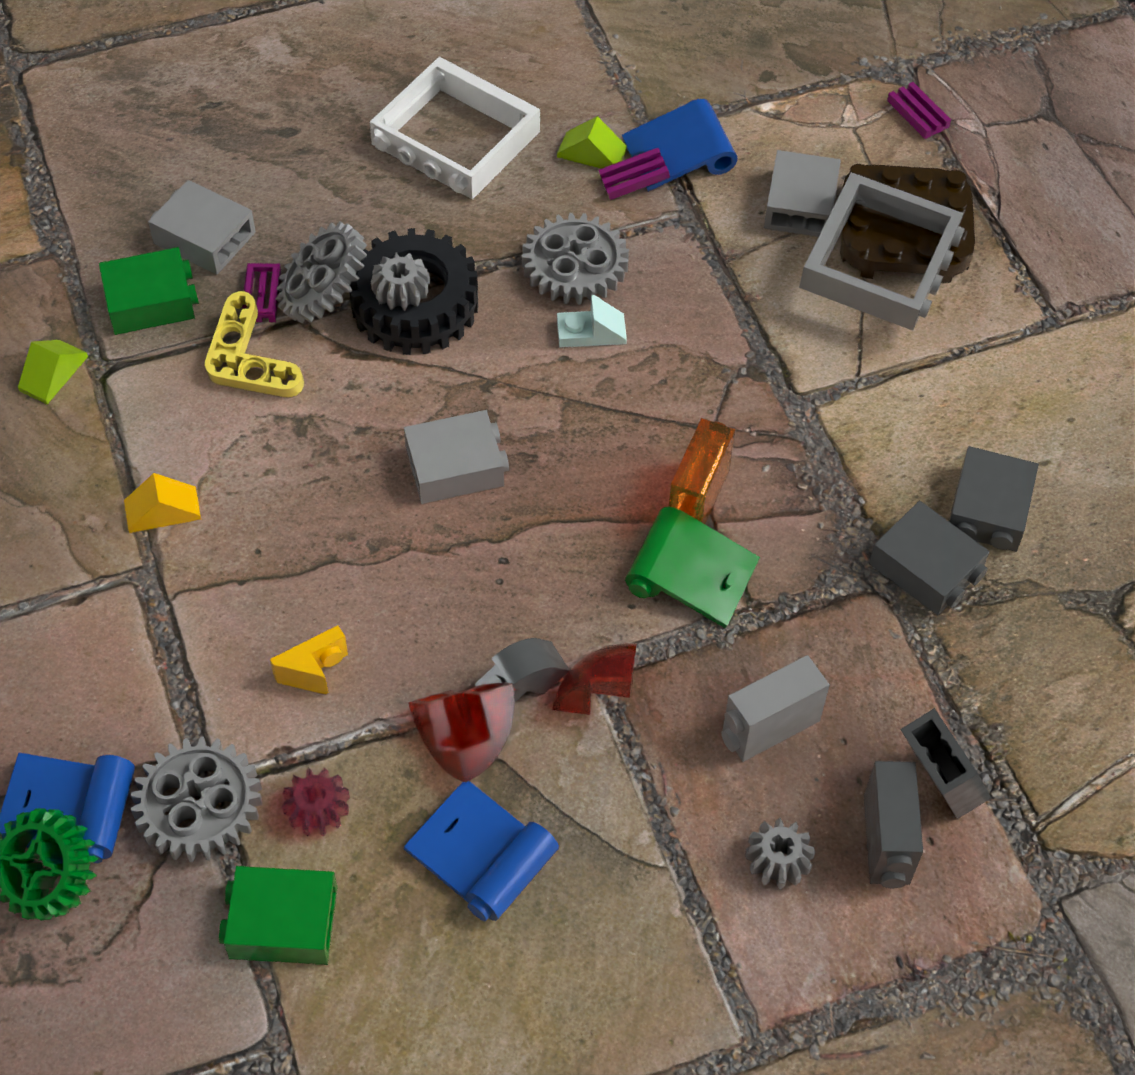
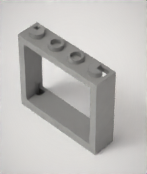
[799,172,965,331]

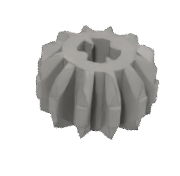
[371,253,430,311]
[745,818,815,889]

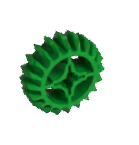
[0,808,99,921]

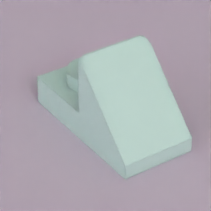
[557,295,627,348]

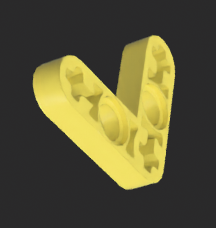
[205,291,304,397]

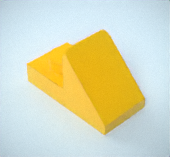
[270,625,348,694]

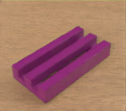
[887,82,951,139]
[599,148,670,200]
[241,263,281,323]

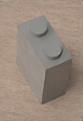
[764,150,841,237]
[148,180,256,275]
[404,410,509,504]
[721,655,830,762]

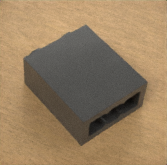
[949,446,1039,552]
[869,500,990,616]
[900,708,991,819]
[864,761,923,889]

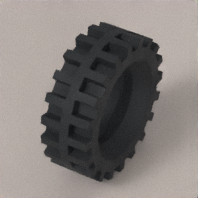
[349,228,478,355]

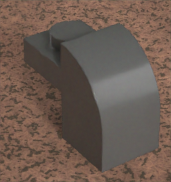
[474,638,570,715]

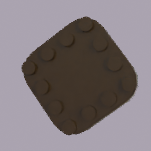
[840,164,975,283]

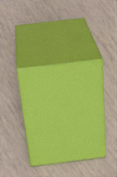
[557,116,627,169]
[18,340,88,405]

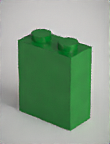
[99,247,199,335]
[219,866,338,965]

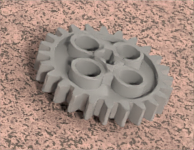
[522,213,629,305]
[276,221,367,323]
[131,737,263,862]

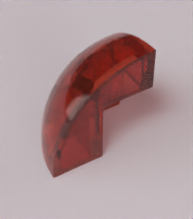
[552,643,637,715]
[408,683,515,782]

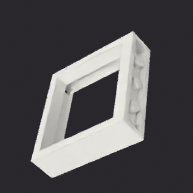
[370,57,540,200]

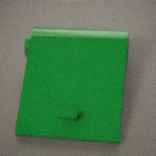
[625,507,760,628]

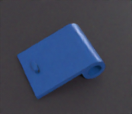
[621,99,738,192]
[0,753,135,863]
[404,779,559,921]

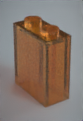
[668,418,736,524]

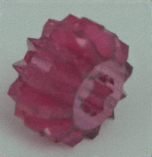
[282,767,350,837]

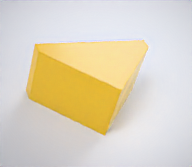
[124,473,201,533]

